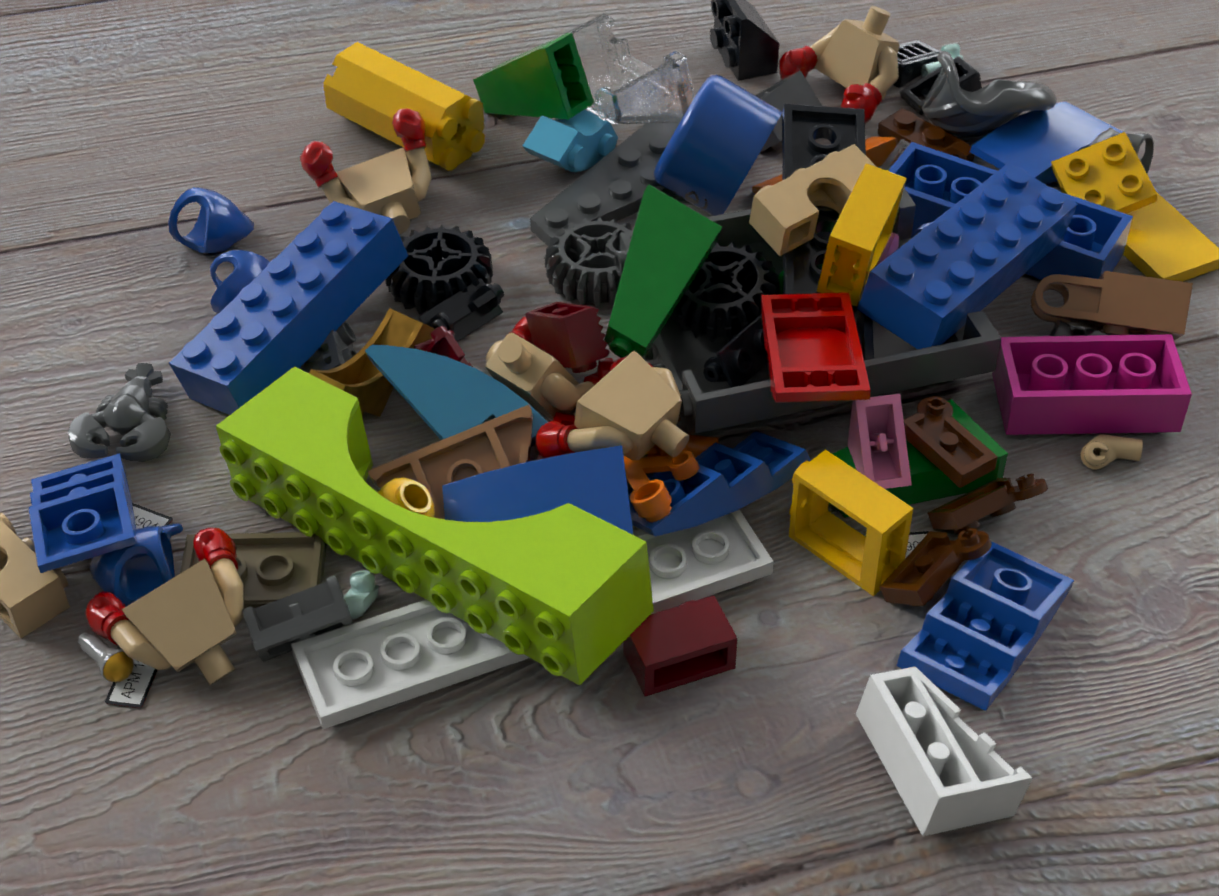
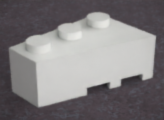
[856,667,1032,836]

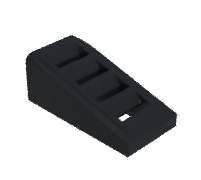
[893,40,941,88]
[900,56,982,115]

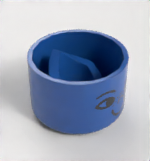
[654,75,782,216]

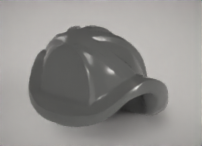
[922,51,1057,137]

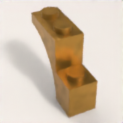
[309,308,435,417]

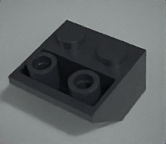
[710,0,780,81]

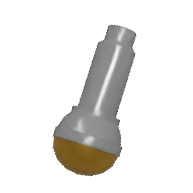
[78,633,134,682]

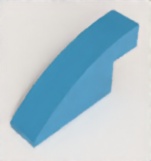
[365,345,548,447]

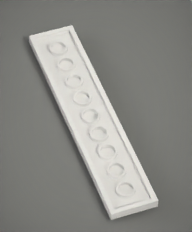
[291,509,774,729]

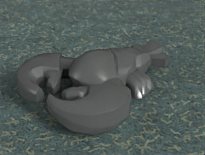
[68,363,171,462]

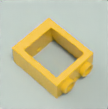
[817,163,907,306]
[789,449,914,596]

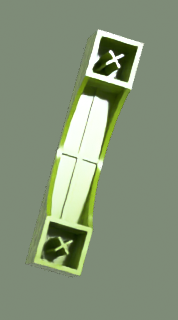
[216,366,654,686]

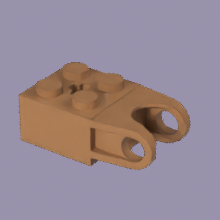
[1031,271,1193,340]

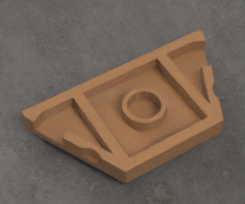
[368,404,533,520]

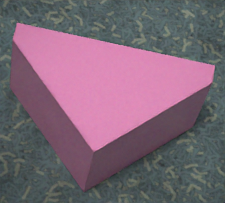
[847,393,912,489]

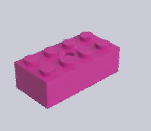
[992,334,1192,435]

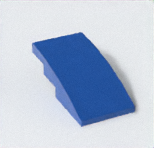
[970,101,1123,184]
[628,431,811,537]
[442,445,634,535]
[28,453,137,573]
[896,541,1074,711]

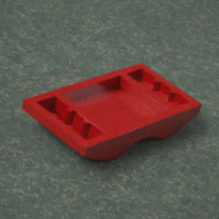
[761,292,871,402]

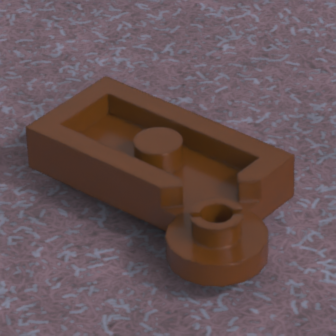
[904,396,998,488]
[927,473,1048,534]
[880,528,992,606]

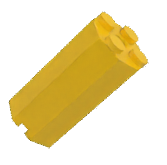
[323,42,485,171]

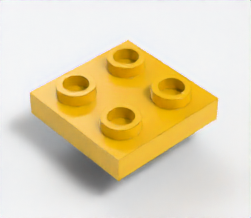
[1051,132,1157,214]

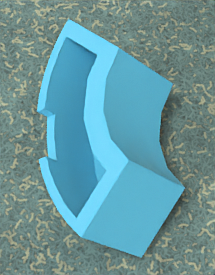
[522,110,618,172]

